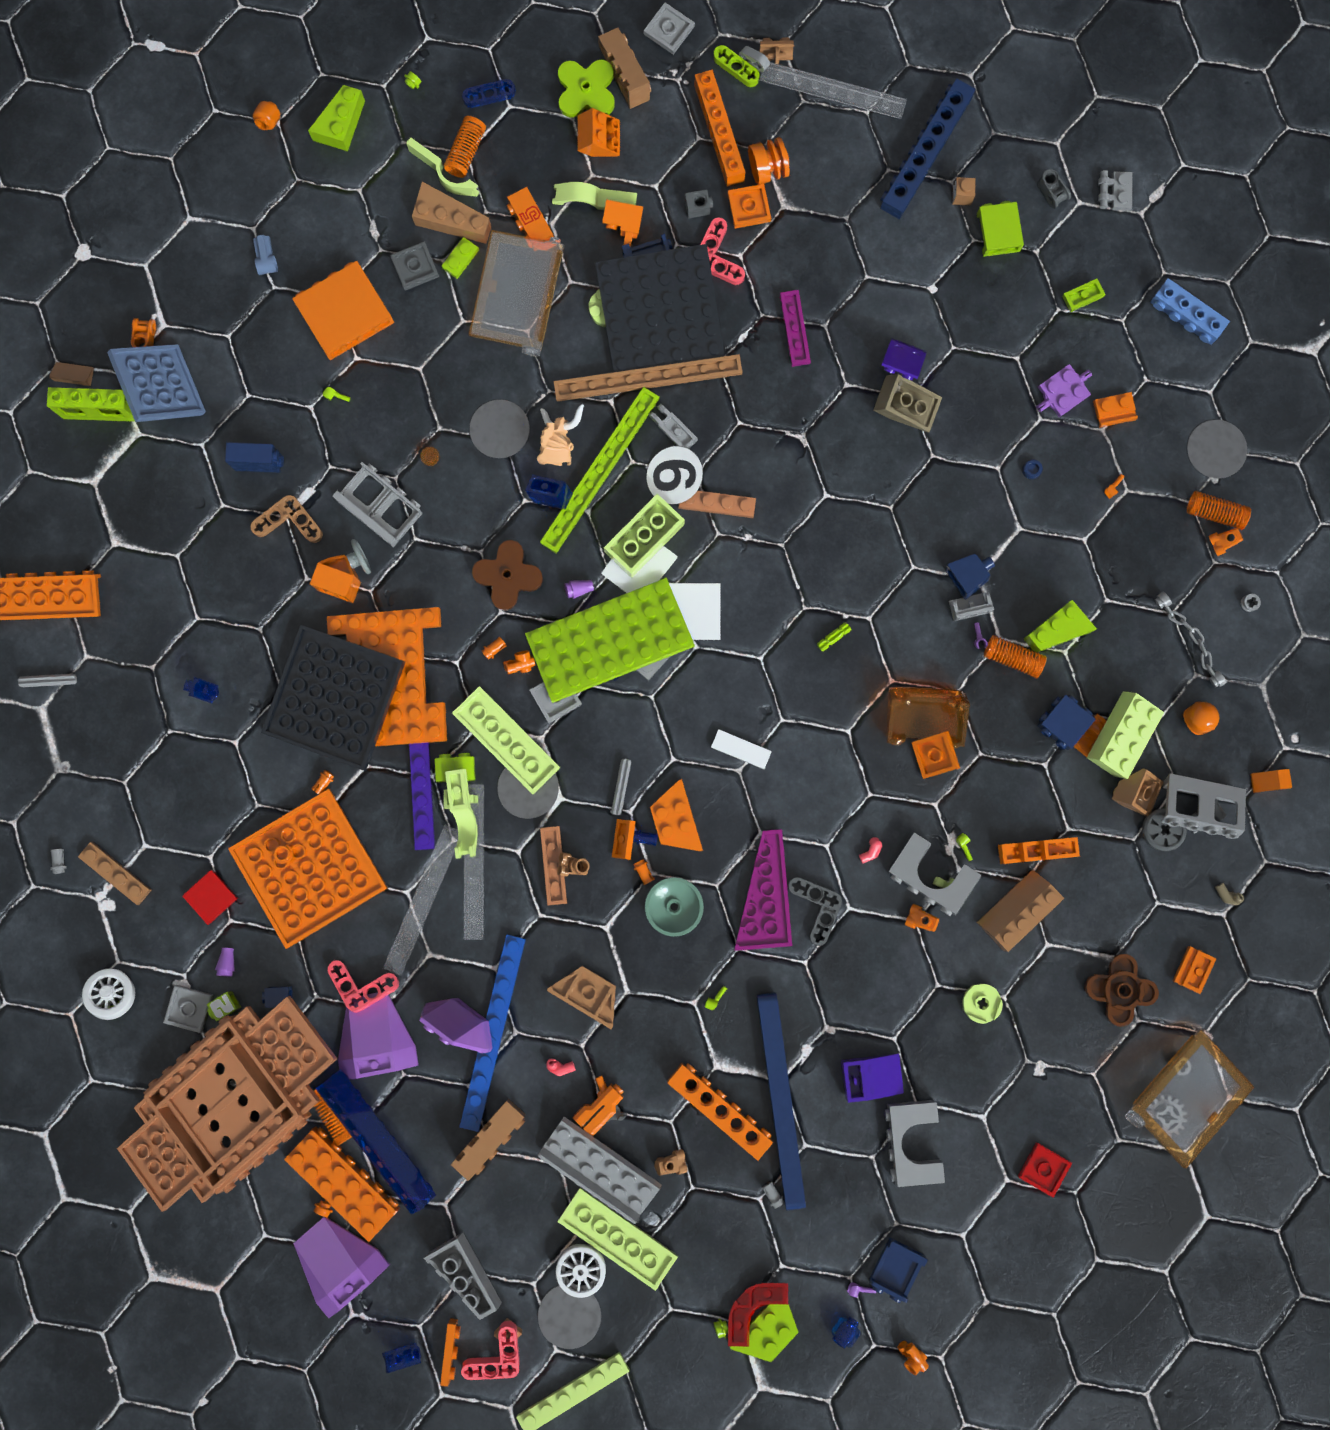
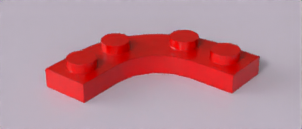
[728,1283,788,1347]

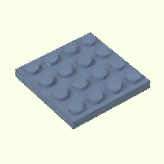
[107,344,206,422]

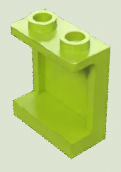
[977,201,1024,257]

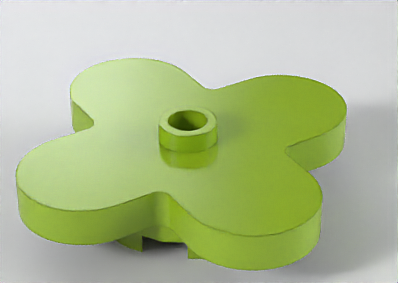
[558,60,615,117]

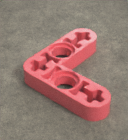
[700,218,745,285]
[328,960,399,1013]
[461,1321,520,1380]

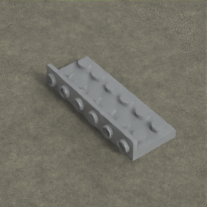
[538,1117,662,1224]

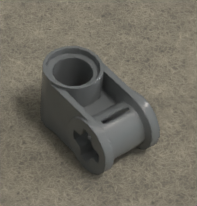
[1038,169,1071,209]

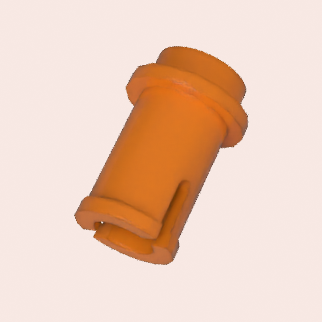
[482,637,507,660]
[311,770,334,794]
[633,859,655,885]

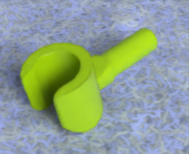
[323,387,350,402]
[956,833,973,861]
[705,986,727,1010]

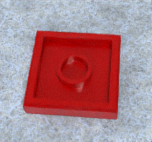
[182,870,238,925]
[1017,1142,1072,1198]

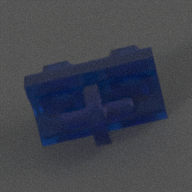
[183,677,219,703]
[382,1343,421,1374]

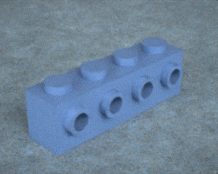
[1150,278,1230,345]

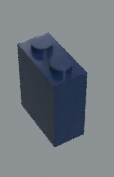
[225,443,284,473]

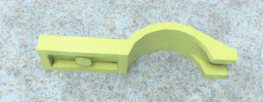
[406,138,480,197]
[552,182,637,210]
[445,769,478,859]

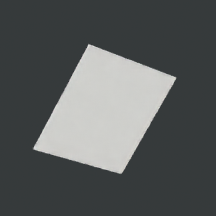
[601,546,678,593]
[669,583,720,640]

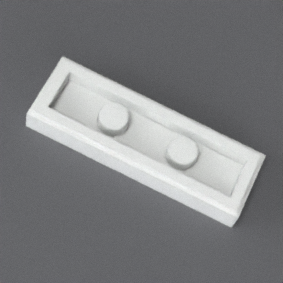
[711,729,772,769]

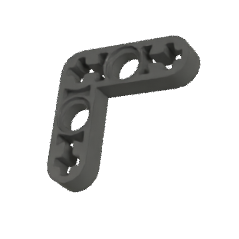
[788,877,842,946]

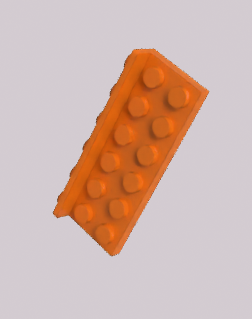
[0,570,101,620]
[284,1126,400,1242]

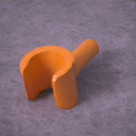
[1104,474,1124,499]

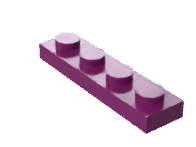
[780,290,811,367]

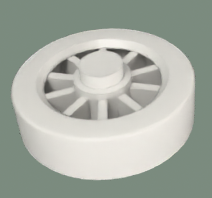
[82,968,135,1020]
[556,1244,606,1298]

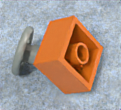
[310,539,371,603]

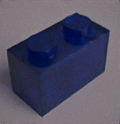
[525,475,573,510]

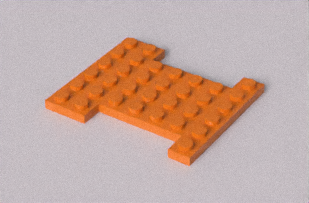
[327,607,447,747]

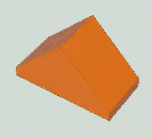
[1250,769,1292,793]

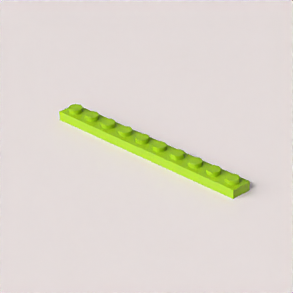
[540,387,659,554]

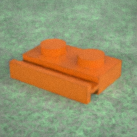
[1093,392,1138,428]
[1173,946,1216,994]

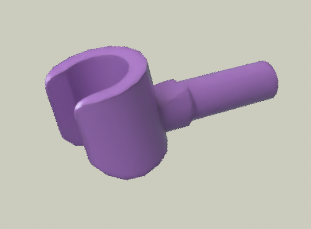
[974,622,988,649]
[847,1282,876,1298]

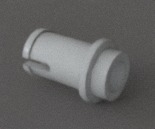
[50,849,67,874]
[762,1181,785,1209]

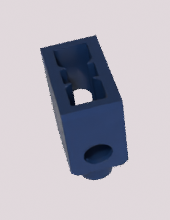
[945,554,995,600]

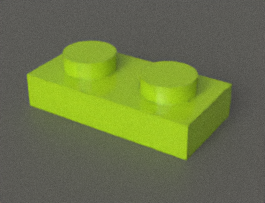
[442,237,479,279]
[1062,279,1106,312]

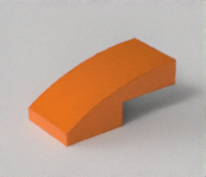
[1074,713,1106,757]

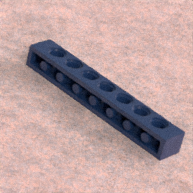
[880,78,976,220]

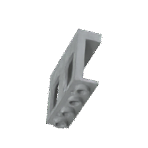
[333,462,423,548]
[1161,773,1246,839]

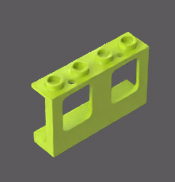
[47,387,135,421]

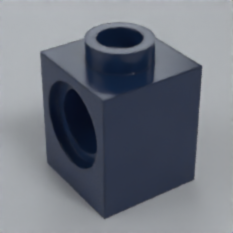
[262,986,293,1008]

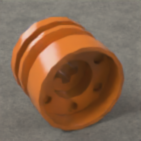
[748,137,790,185]

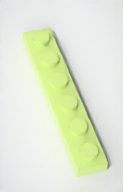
[516,1352,630,1430]

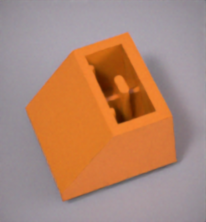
[578,108,620,157]

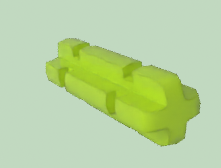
[817,622,851,651]

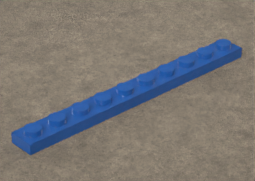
[460,934,526,1132]

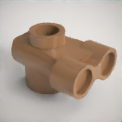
[557,852,590,877]
[654,1149,688,1176]

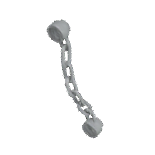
[1154,591,1227,688]

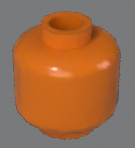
[253,101,281,130]

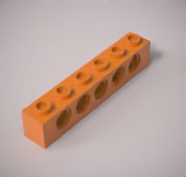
[694,70,745,187]
[667,1063,773,1161]

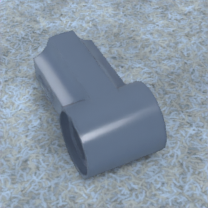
[253,235,278,275]

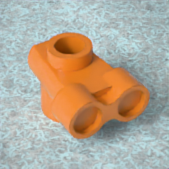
[1209,527,1244,556]
[503,650,535,674]
[905,904,939,932]
[897,1341,929,1375]

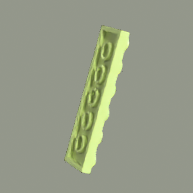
[452,686,560,795]
[558,1187,678,1291]

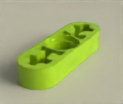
[714,45,759,87]

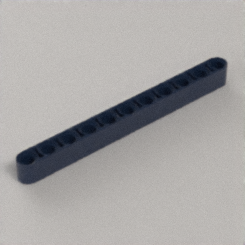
[757,992,806,1211]

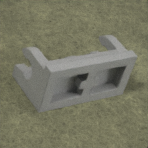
[949,592,994,621]

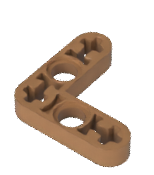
[251,495,323,543]

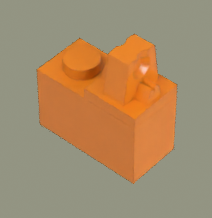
[602,199,643,248]

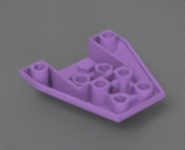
[338,991,419,1080]
[419,998,493,1053]
[293,1217,390,1318]

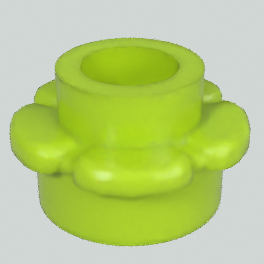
[404,71,422,89]
[713,1318,728,1339]

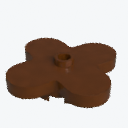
[472,540,543,611]
[1085,954,1159,1027]

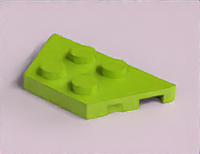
[729,1304,798,1362]

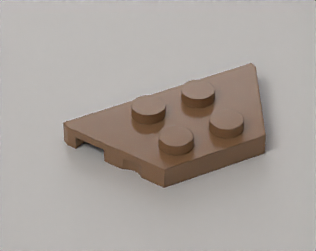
[547,966,616,1029]

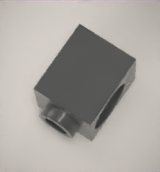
[685,190,713,218]

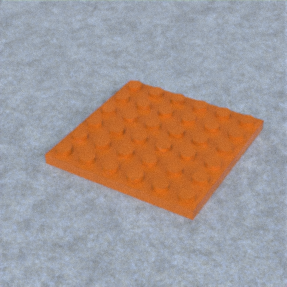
[228,789,388,949]

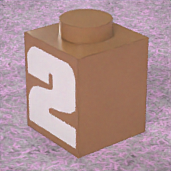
[952,177,976,205]

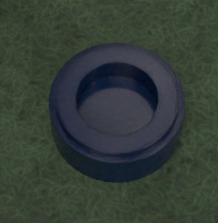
[1022,459,1043,479]

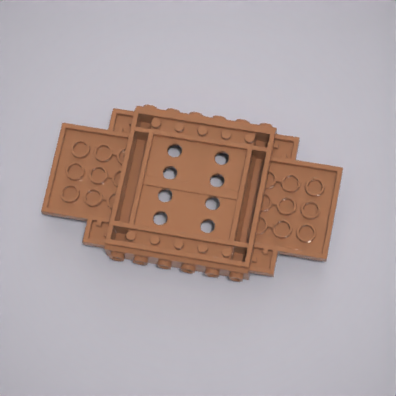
[117,996,337,1212]

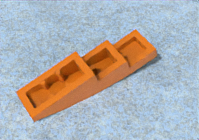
[998,837,1080,864]

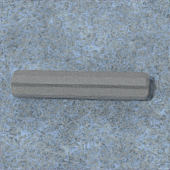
[18,673,77,687]
[611,759,631,815]

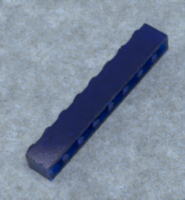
[315,1069,436,1215]

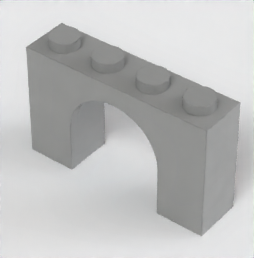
[889,833,981,916]
[884,1100,945,1187]

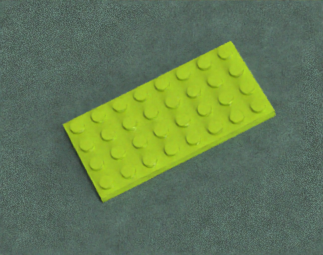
[525,578,695,703]

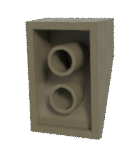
[873,374,942,432]

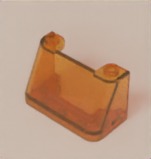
[887,687,970,748]

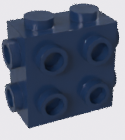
[1038,695,1096,750]

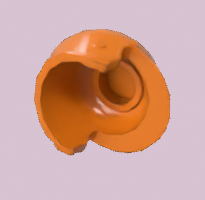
[1183,701,1220,735]

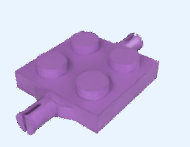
[1036,364,1092,417]

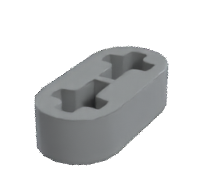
[739,46,770,72]

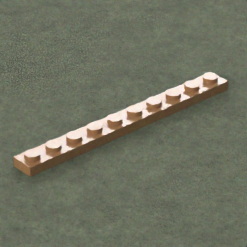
[554,354,742,402]

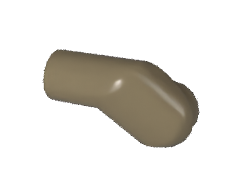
[1215,883,1244,905]

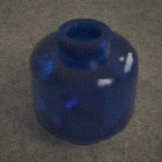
[831,1317,861,1349]

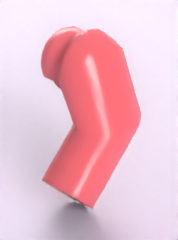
[859,837,882,864]
[546,1058,576,1076]

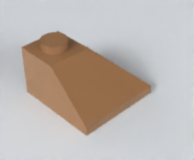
[1112,769,1164,816]

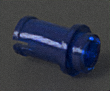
[633,829,658,846]

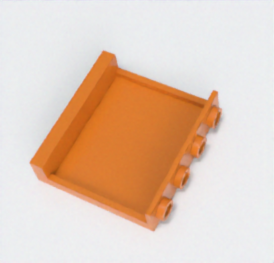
[292,261,394,360]

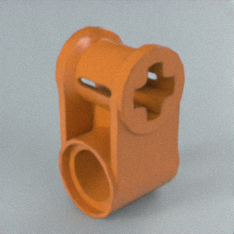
[131,318,156,347]

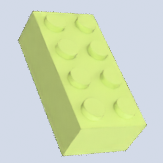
[604,494,685,578]
[1087,691,1164,779]

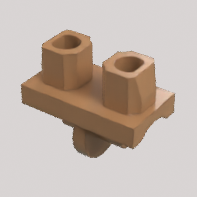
[760,37,794,65]

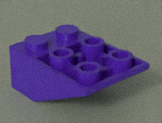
[881,338,927,380]
[841,1053,904,1103]

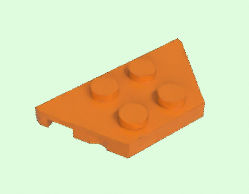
[650,779,703,851]

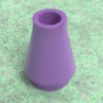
[565,580,594,599]
[215,948,235,977]

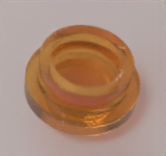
[420,447,440,466]

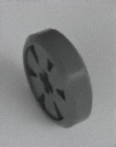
[1142,809,1187,851]

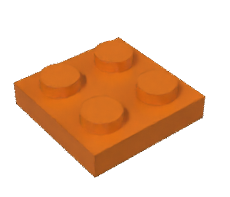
[727,184,771,229]
[911,731,960,779]

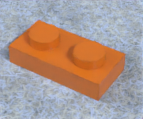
[612,819,636,860]

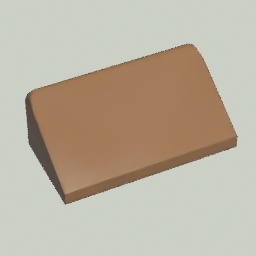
[50,362,94,386]

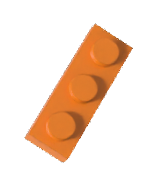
[440,1318,461,1386]

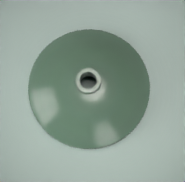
[645,878,704,937]

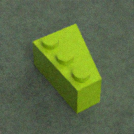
[308,85,365,151]
[1024,600,1097,653]

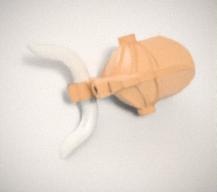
[537,404,584,466]

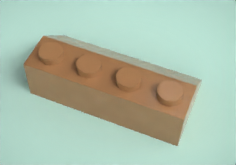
[977,870,1064,952]

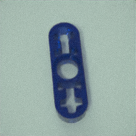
[462,79,516,108]

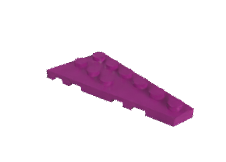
[734,829,792,951]

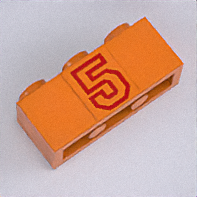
[506,187,554,251]

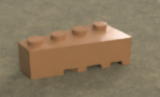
[598,28,651,109]
[412,182,491,244]
[451,1099,526,1181]

